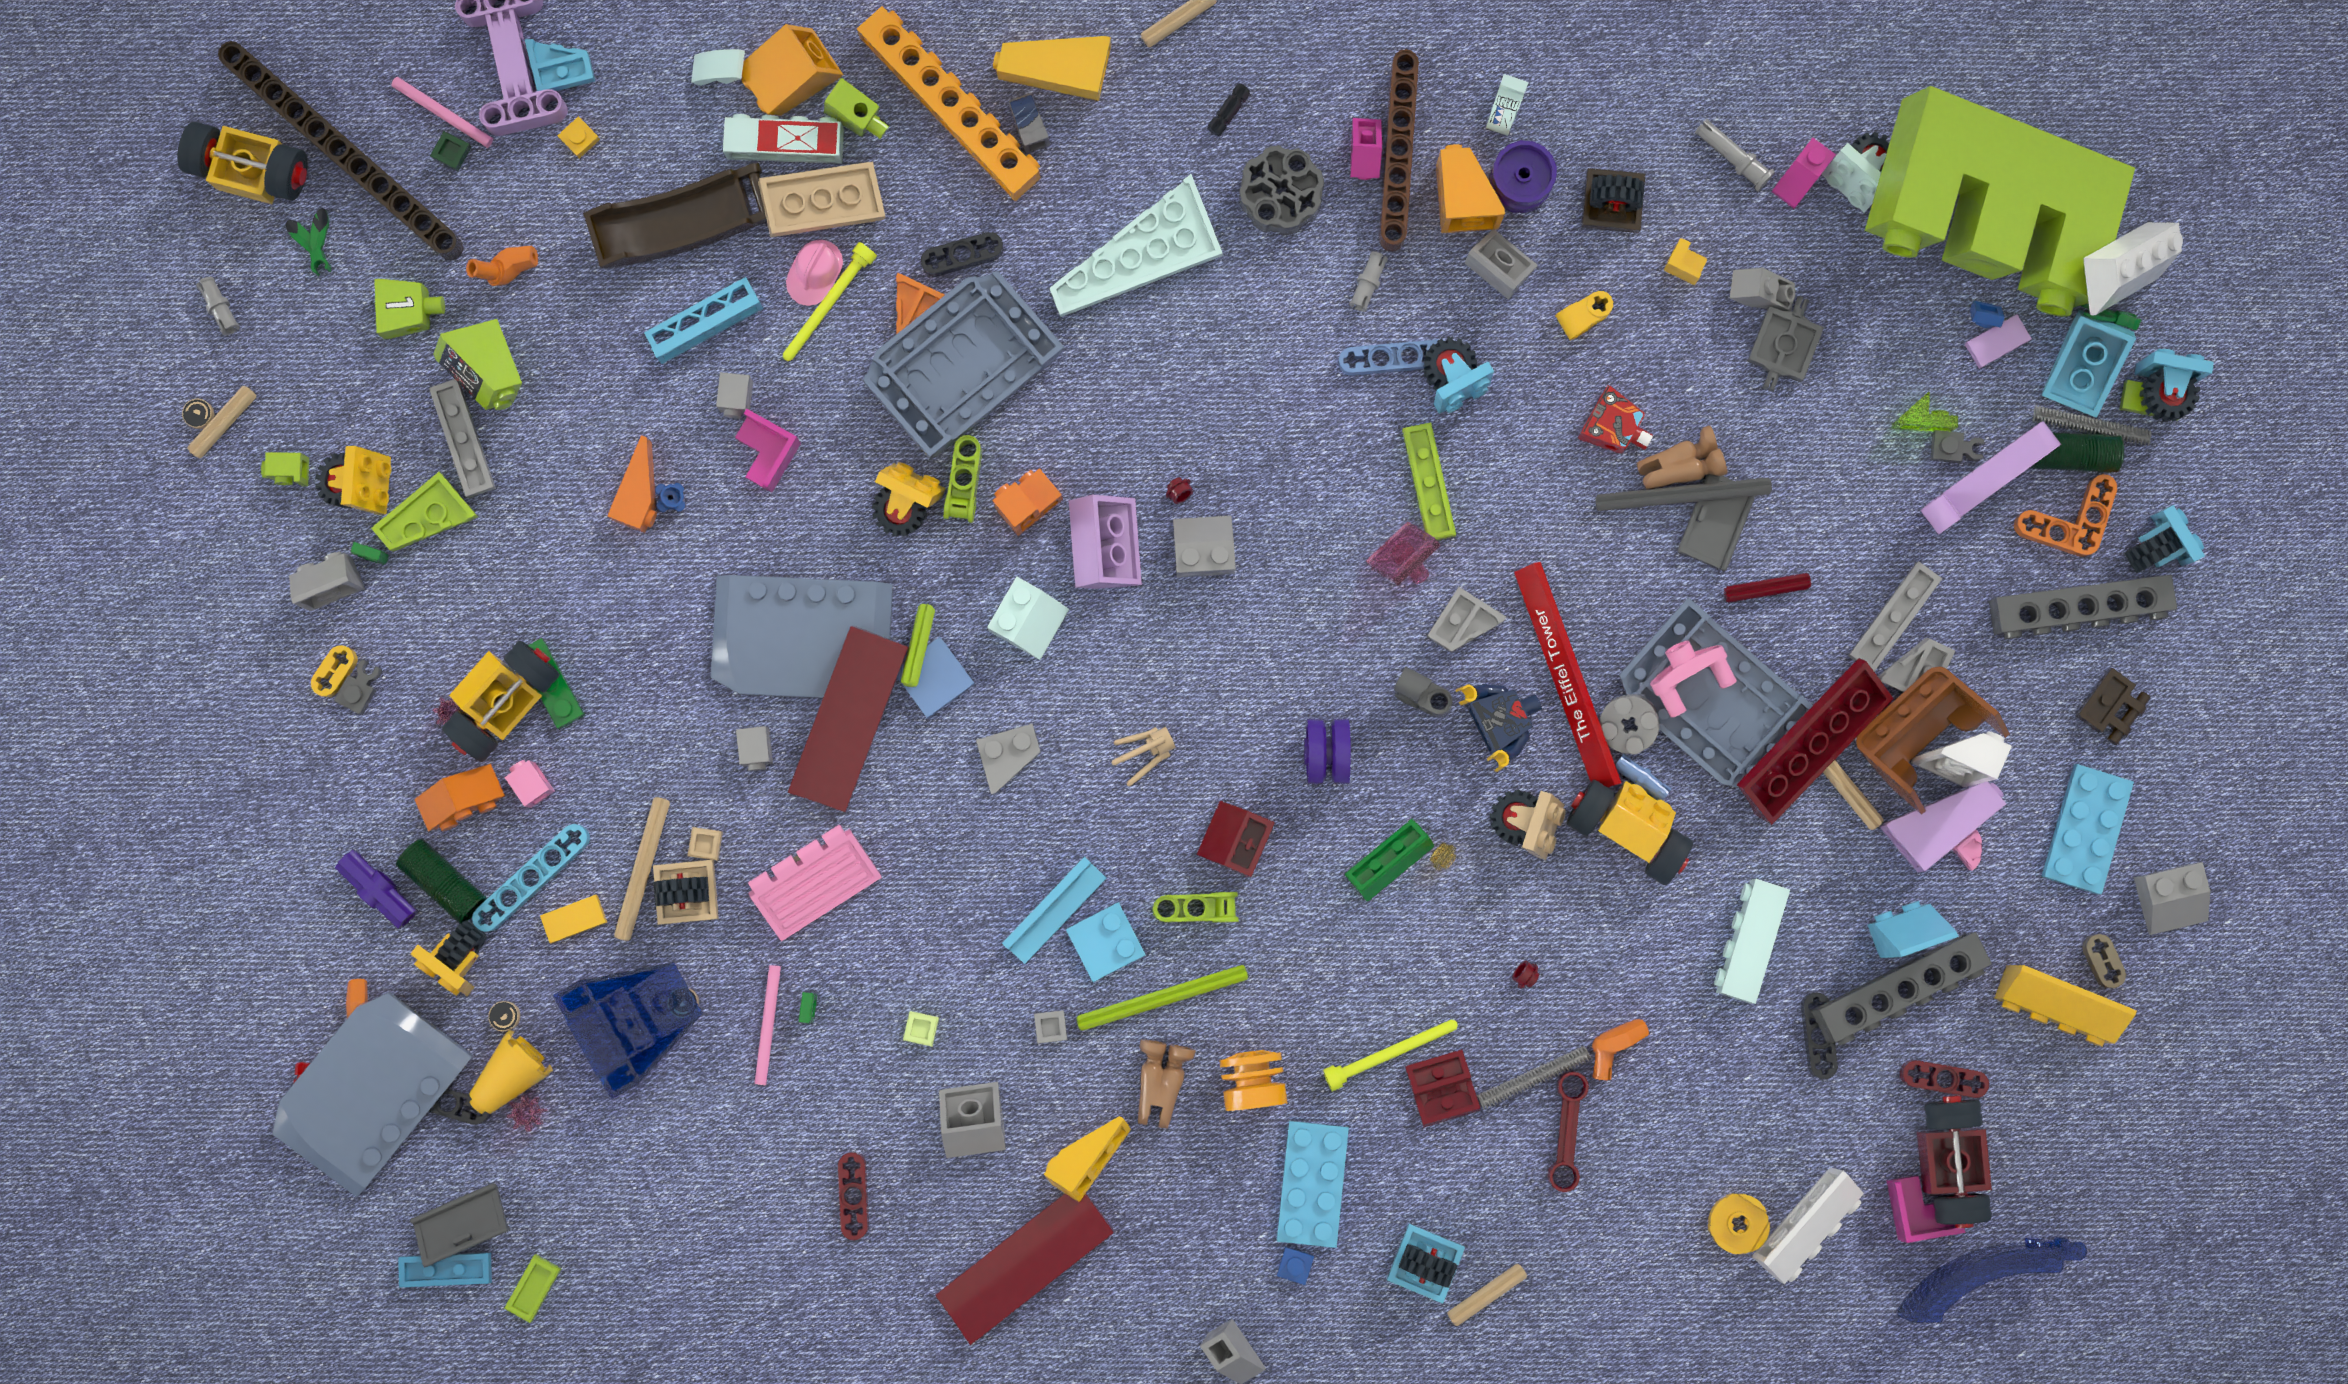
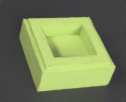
[903,1011,939,1047]

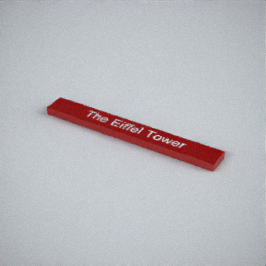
[1514,561,1622,788]

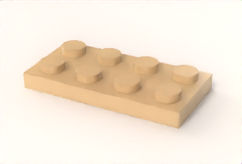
[758,162,885,237]

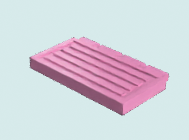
[748,825,882,942]

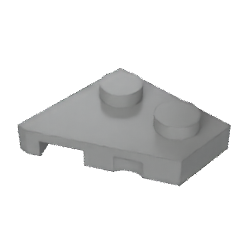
[1427,587,1506,653]
[1878,638,1955,692]
[976,724,1041,795]

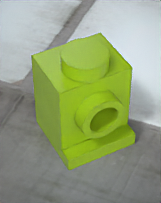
[261,452,309,487]

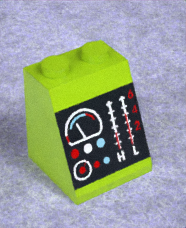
[433,319,522,410]

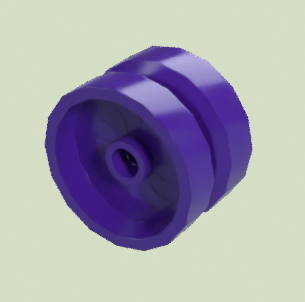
[1489,140,1557,213]
[1304,719,1351,784]

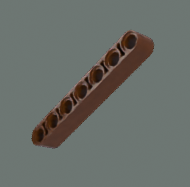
[1379,49,1419,252]

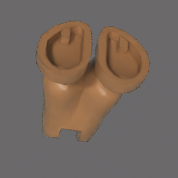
[1636,425,1728,489]
[1138,1039,1196,1129]

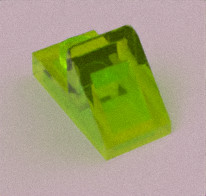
[1892,391,1958,432]

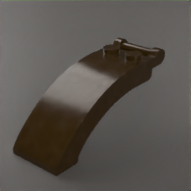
[583,163,767,268]

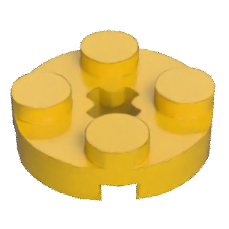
[1708,1193,1770,1254]

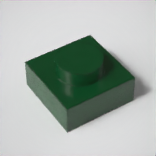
[430,131,472,172]

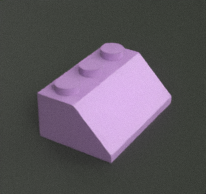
[1069,495,1142,589]

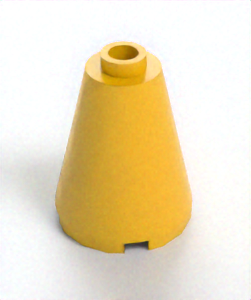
[469,1030,553,1114]

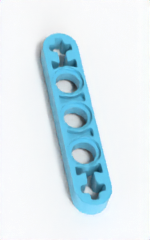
[472,824,590,932]

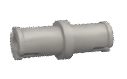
[1349,251,1388,312]
[196,276,240,335]

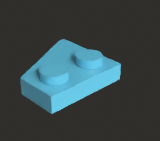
[525,39,596,91]

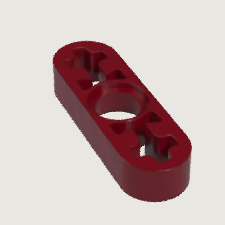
[1900,1060,1989,1098]
[838,1152,869,1240]

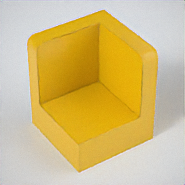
[1664,238,1707,285]

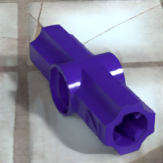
[335,850,418,929]

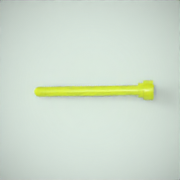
[783,242,877,361]
[1322,1020,1458,1092]

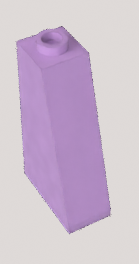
[1880,782,2006,872]

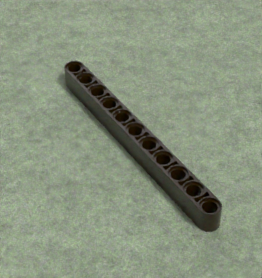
[218,41,463,261]

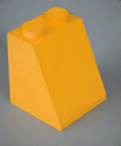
[741,24,844,116]
[1436,144,1505,233]

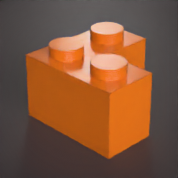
[992,468,1063,536]
[414,764,505,832]

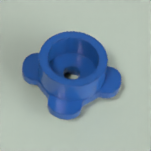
[655,483,685,513]

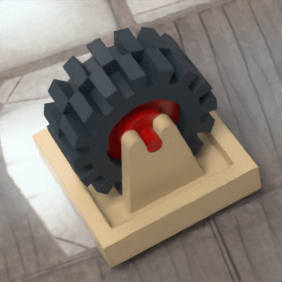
[1490,790,1566,860]
[653,860,719,925]

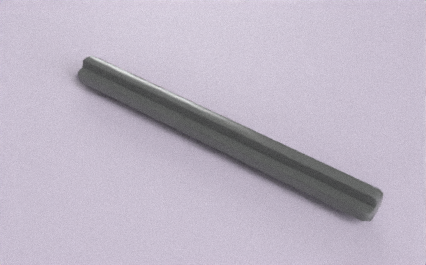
[1595,477,1772,511]

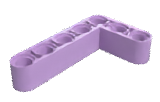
[1920,421,2061,535]

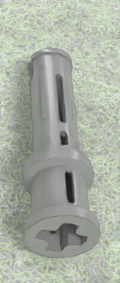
[1695,119,1775,192]

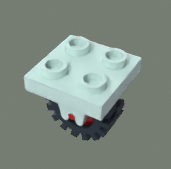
[1821,132,1890,213]

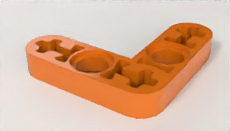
[2014,474,2117,557]

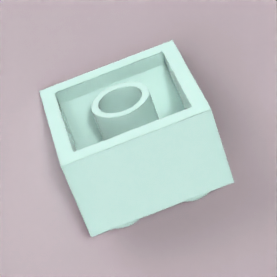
[987,576,1069,660]

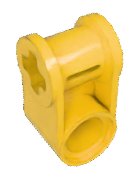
[1555,291,1613,341]

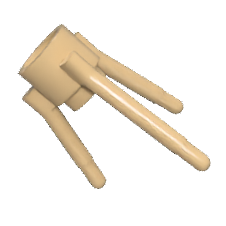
[1111,727,1176,786]

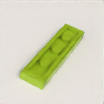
[1402,422,1456,543]

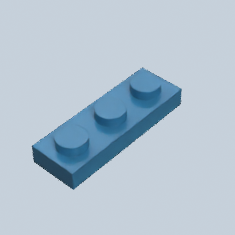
[398,1252,492,1288]

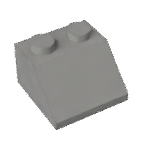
[1173,516,1236,578]
[289,552,365,611]
[2133,862,2211,935]
[939,1082,1006,1158]

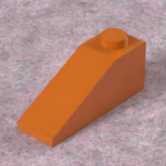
[607,435,657,533]

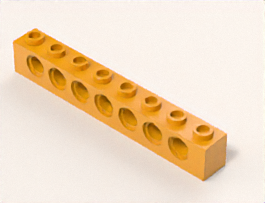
[857,6,1041,201]

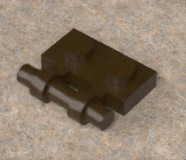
[2075,668,2151,745]

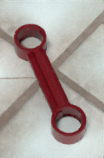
[1547,1071,1589,1192]

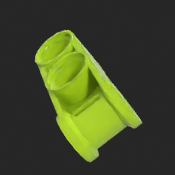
[943,435,982,523]
[1152,892,1239,923]

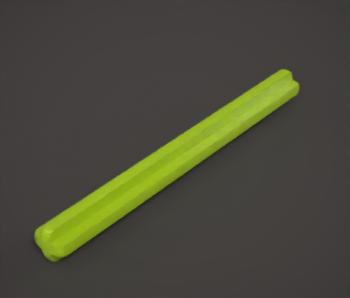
[1076,965,1248,1031]

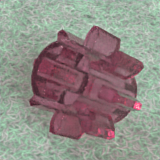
[432,697,471,725]
[507,1094,547,1132]

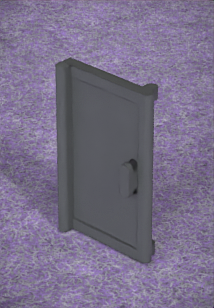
[1677,474,1756,571]
[410,1183,510,1268]

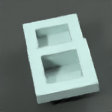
[691,49,745,86]

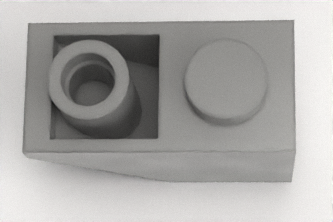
[1730,267,1795,311]
[1200,1319,1266,1384]

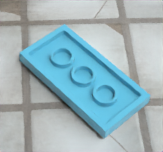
[2041,764,2134,895]
[1277,1121,1349,1248]

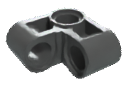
[1394,667,1453,718]

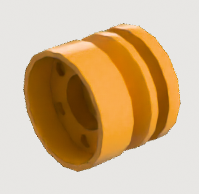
[1219,1050,1288,1111]

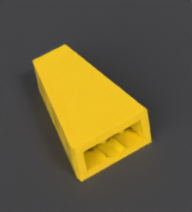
[993,36,1111,101]

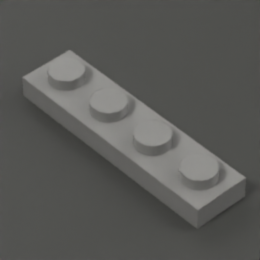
[429,379,496,498]
[1848,561,1942,672]

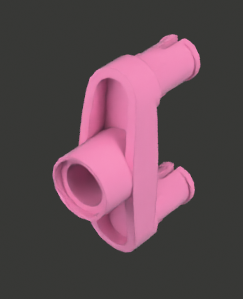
[1650,641,1737,717]

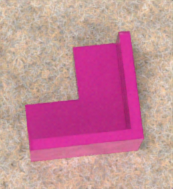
[735,409,801,493]
[1886,1175,1965,1243]

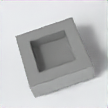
[1034,1010,1068,1044]

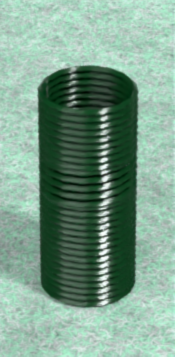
[2029,432,2124,473]
[396,838,486,924]

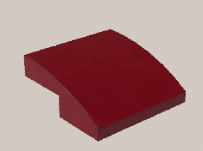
[1405,1049,1480,1128]

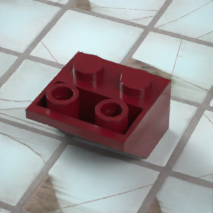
[1196,801,1275,879]

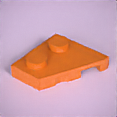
[896,273,945,334]

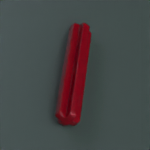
[1724,573,1811,603]

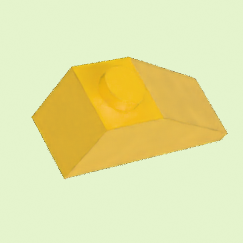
[1044,1116,1131,1202]

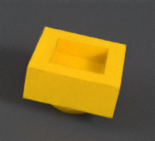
[557,116,600,159]

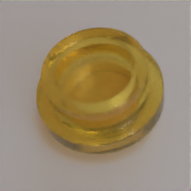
[1430,842,1457,870]

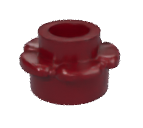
[1166,477,1194,504]
[1512,960,1540,989]

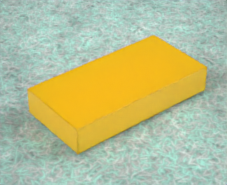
[540,895,608,944]

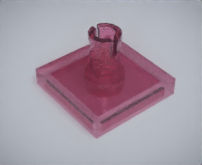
[1366,522,1441,586]

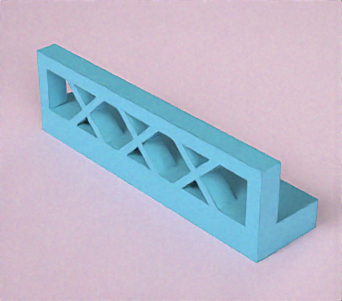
[644,277,764,364]
[1002,856,1107,964]

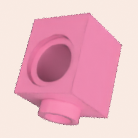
[504,760,555,808]

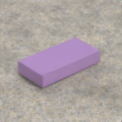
[1965,315,2032,369]

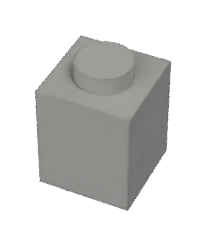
[716,372,753,419]
[736,726,773,771]

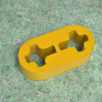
[311,645,358,697]

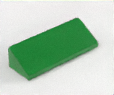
[1344,818,1434,902]

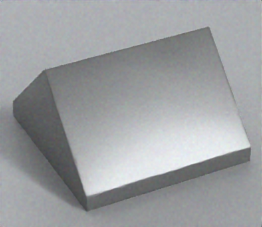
[1464,229,1538,300]

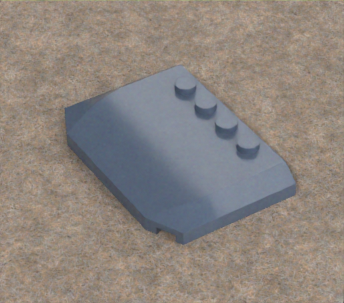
[863,271,1064,459]
[711,575,894,699]
[1619,597,1813,788]
[272,992,473,1197]

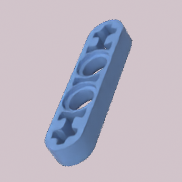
[1338,339,1444,376]

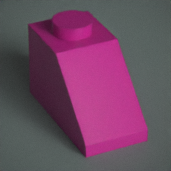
[1350,118,1382,180]
[1771,138,1836,209]

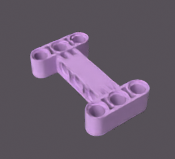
[455,0,568,136]

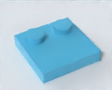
[1066,902,1146,982]

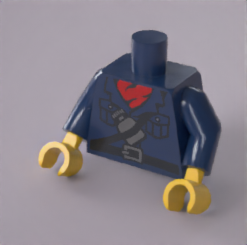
[1455,684,1542,772]

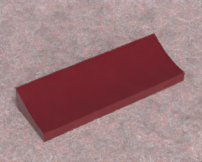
[787,626,909,812]
[1737,658,1894,825]
[935,1193,1114,1345]

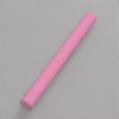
[391,77,493,148]
[754,965,781,1085]

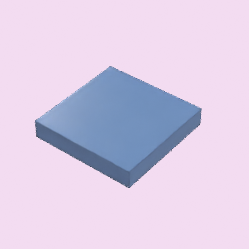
[897,637,975,719]

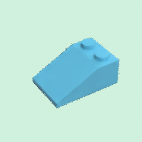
[2041,310,2136,418]
[1867,901,1959,958]

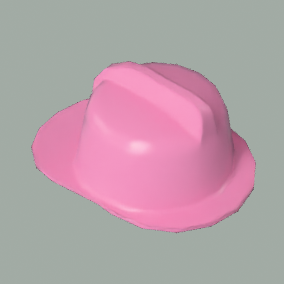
[786,240,843,306]

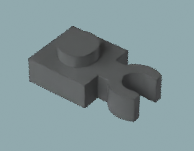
[1930,430,1985,463]
[334,659,382,715]

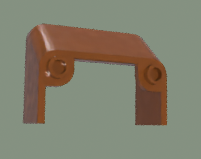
[1856,667,2010,815]

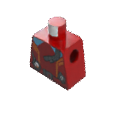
[1578,385,1653,454]

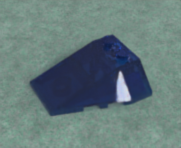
[552,962,703,1100]

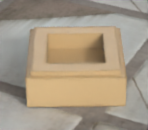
[688,827,723,861]

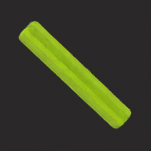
[901,604,935,687]

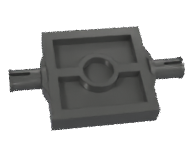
[1747,296,1824,392]

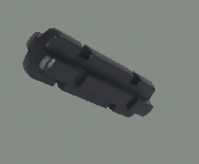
[1208,83,1250,136]

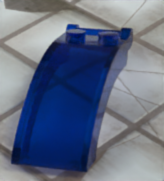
[1897,1237,2088,1323]

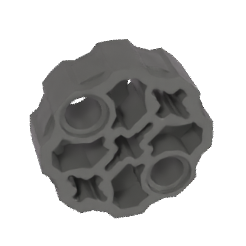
[1239,145,1324,236]

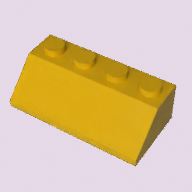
[1994,965,2137,1047]

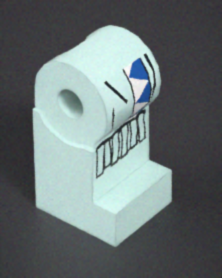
[1486,74,1528,136]

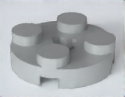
[1600,694,1660,754]

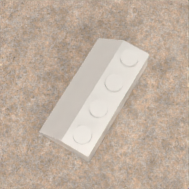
[2084,222,2183,315]
[1911,731,2012,787]
[1752,1167,1864,1284]

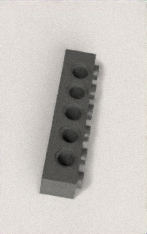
[1989,574,2177,639]
[1811,932,1992,1046]

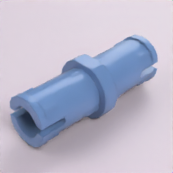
[1615,753,1672,800]

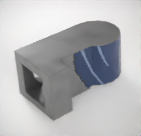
[1009,93,1050,154]

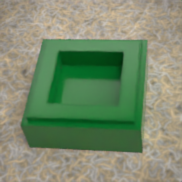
[350,542,389,565]
[798,992,818,1023]

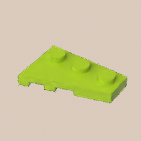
[371,472,478,552]

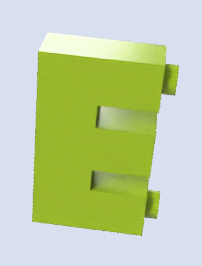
[1865,86,2135,317]

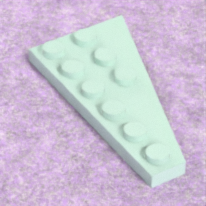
[1050,174,1223,317]

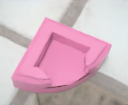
[1952,830,1982,871]

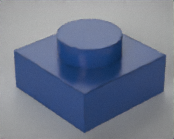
[1970,300,2005,328]
[1276,1246,1314,1285]

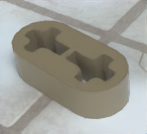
[2082,934,2126,988]

